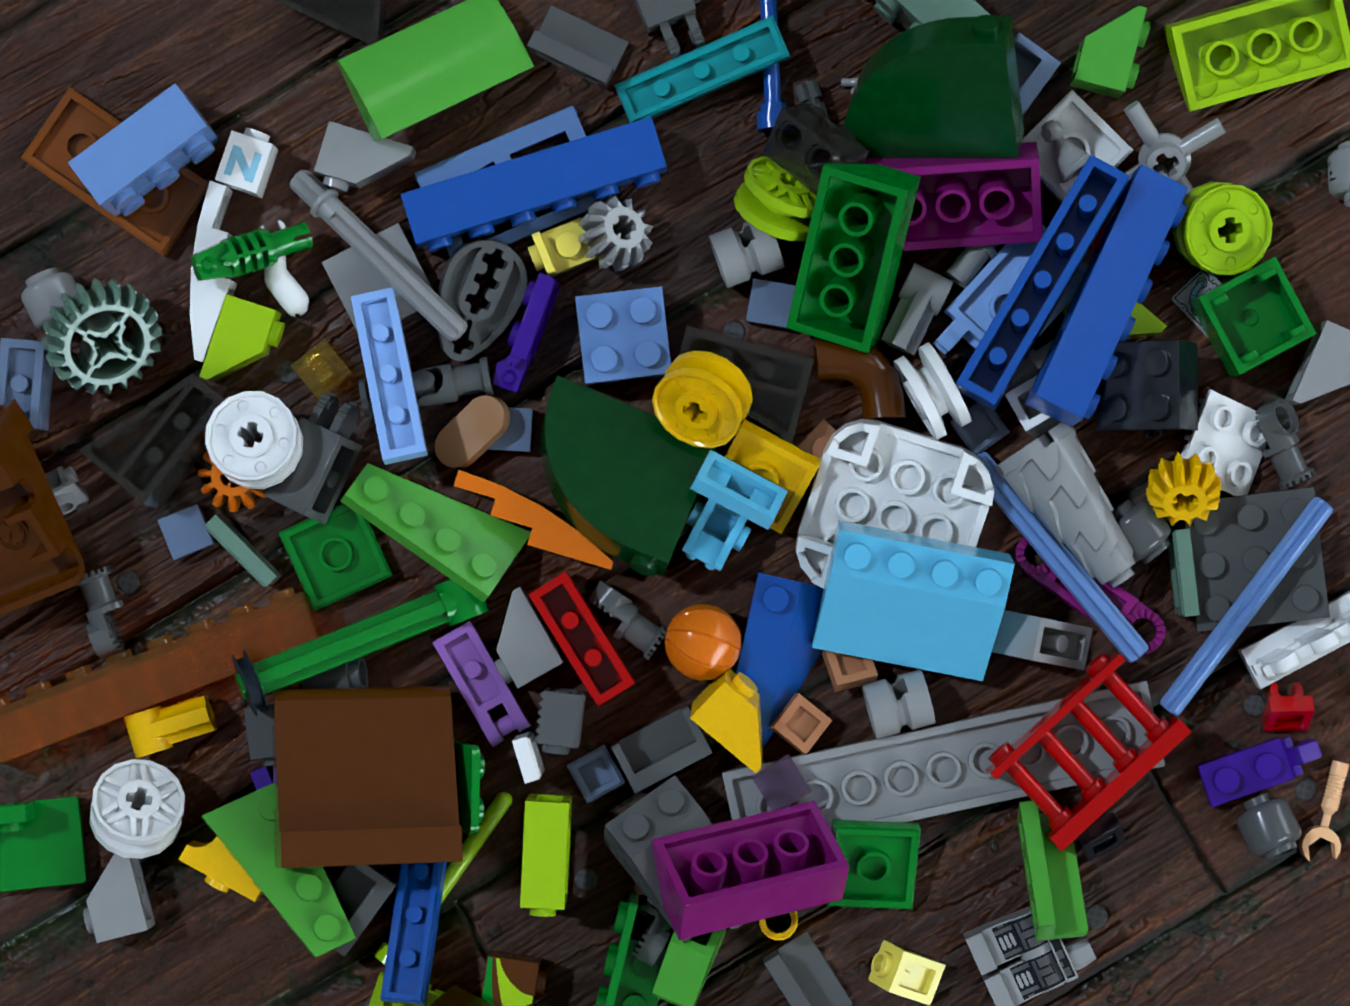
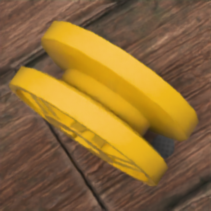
[652,351,753,448]

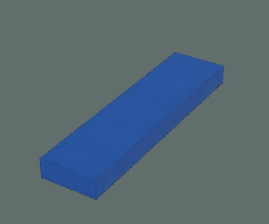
[380,862,447,1006]

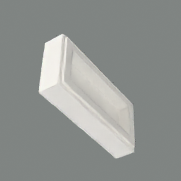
[512,731,545,784]

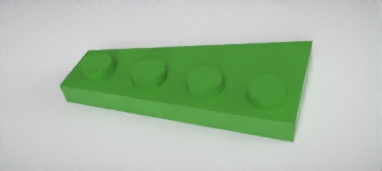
[340,463,531,603]
[201,783,356,958]

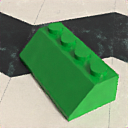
[786,163,921,353]

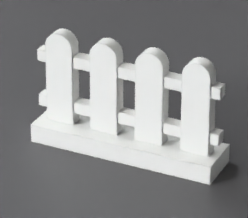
[1237,591,1350,689]

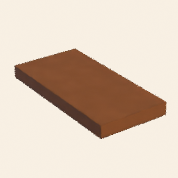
[21,87,209,257]

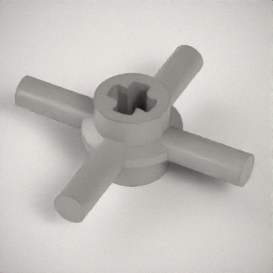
[1124,101,1226,197]

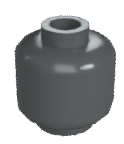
[1112,499,1172,565]
[1236,793,1302,862]

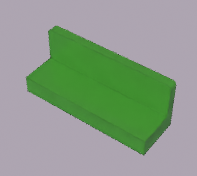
[1017,801,1088,941]

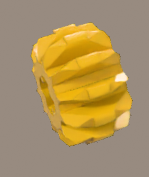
[1146,452,1222,527]

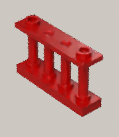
[986,652,1191,851]

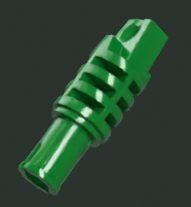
[190,222,313,281]

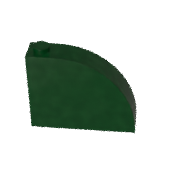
[843,14,1024,158]
[541,375,716,577]

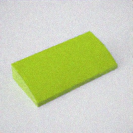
[1163,0,1350,112]

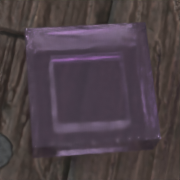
[751,754,811,811]

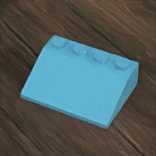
[812,520,1015,681]

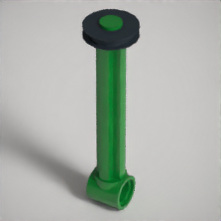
[231,579,489,716]

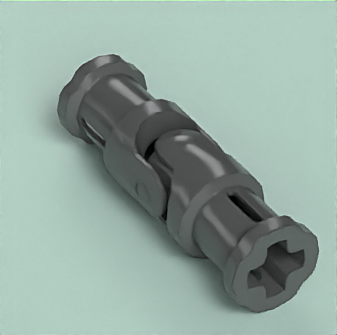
[358,357,494,418]

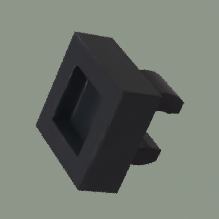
[1077,811,1126,862]

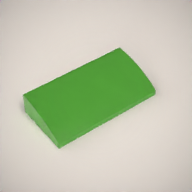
[336,0,534,141]

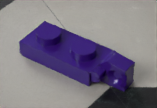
[493,273,561,393]
[1195,736,1322,807]

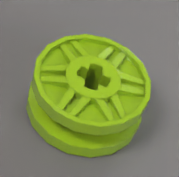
[734,156,820,242]
[1172,182,1273,275]

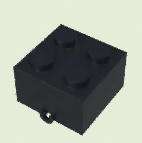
[1096,340,1198,436]

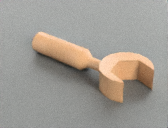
[1298,760,1350,861]

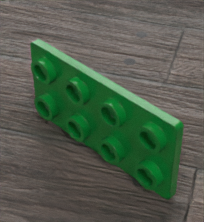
[0,796,88,892]
[595,892,668,1006]

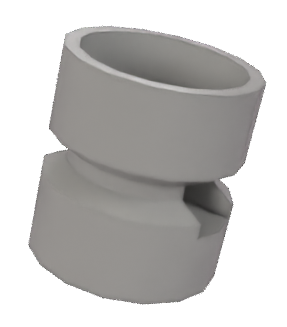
[708,222,785,288]
[862,669,936,739]

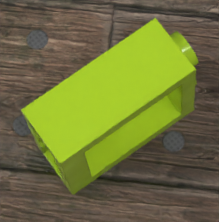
[520,794,572,917]

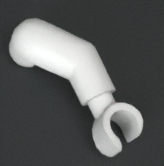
[260,220,309,317]

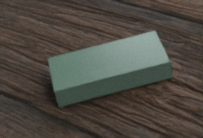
[205,514,283,587]
[1168,528,1200,617]

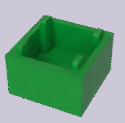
[1189,256,1317,377]

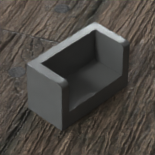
[611,704,713,793]
[332,865,398,957]

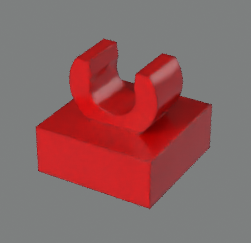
[1262,683,1315,732]

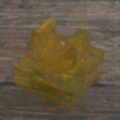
[291,339,353,400]

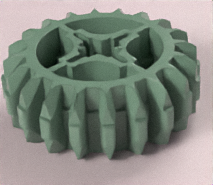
[42,278,162,395]

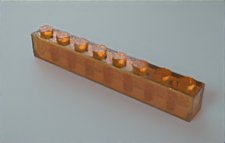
[0,587,323,764]

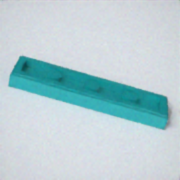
[614,15,791,123]

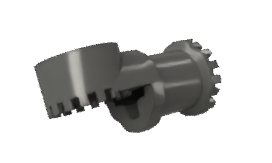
[1255,398,1316,490]
[76,566,124,660]
[587,580,668,661]
[631,899,671,967]

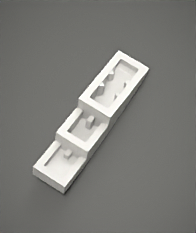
[190,181,237,363]

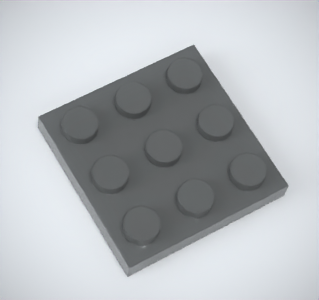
[1184,487,1330,632]

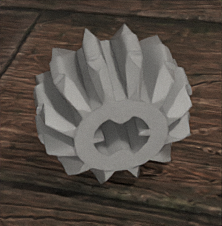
[578,195,653,272]

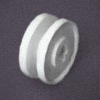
[893,342,972,440]
[205,391,303,489]
[89,759,185,859]

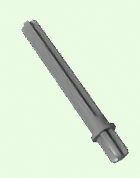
[289,170,468,341]

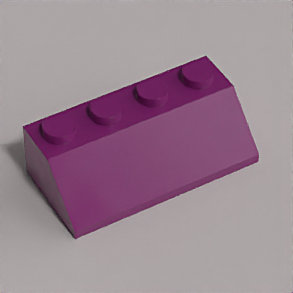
[862,142,1043,251]
[651,801,849,940]

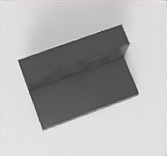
[527,5,629,90]
[763,930,853,1006]

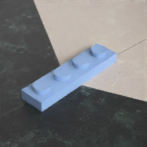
[351,287,428,465]

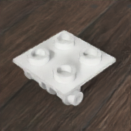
[1181,389,1267,496]

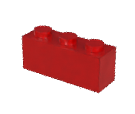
[528,571,636,707]

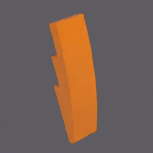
[454,469,614,570]

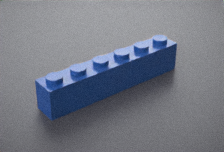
[400,116,667,252]
[956,155,1129,411]
[1024,164,1188,427]

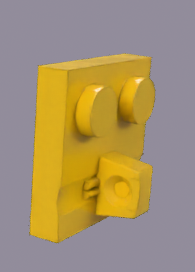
[725,419,822,534]

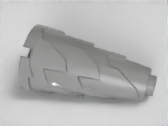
[994,422,1136,588]

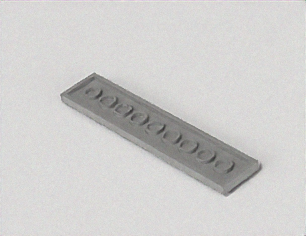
[722,680,1165,830]

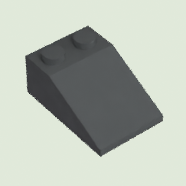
[604,775,712,943]

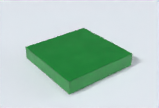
[278,503,394,611]
[826,819,921,909]

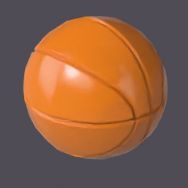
[665,604,742,681]

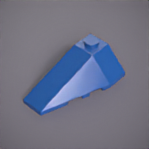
[735,572,823,749]

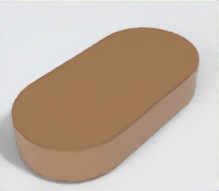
[435,395,510,468]

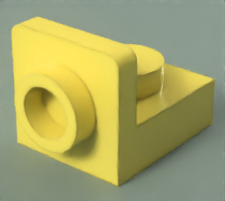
[527,217,597,277]
[869,940,946,1006]

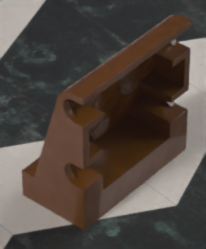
[0,399,85,616]
[272,686,463,868]

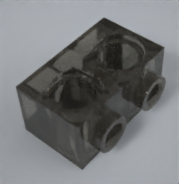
[762,103,869,195]

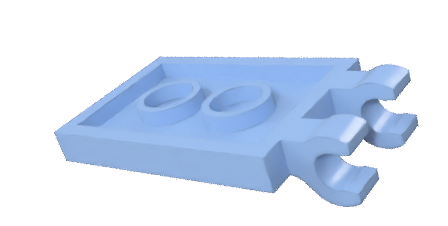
[932,224,1088,355]

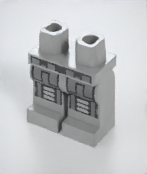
[963,906,1096,1006]

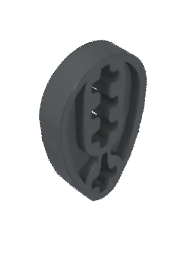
[438,239,527,361]

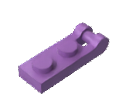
[432,621,531,747]

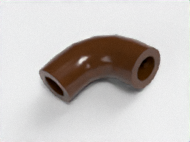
[813,337,906,422]

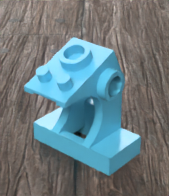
[682,450,788,571]

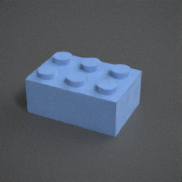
[68,83,220,217]

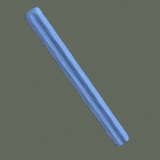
[977,451,1149,663]
[1160,497,1333,716]

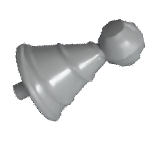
[1041,120,1090,183]

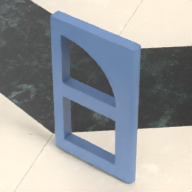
[414,105,605,256]

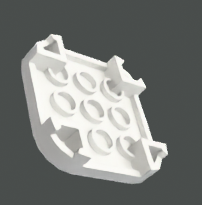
[795,419,994,589]

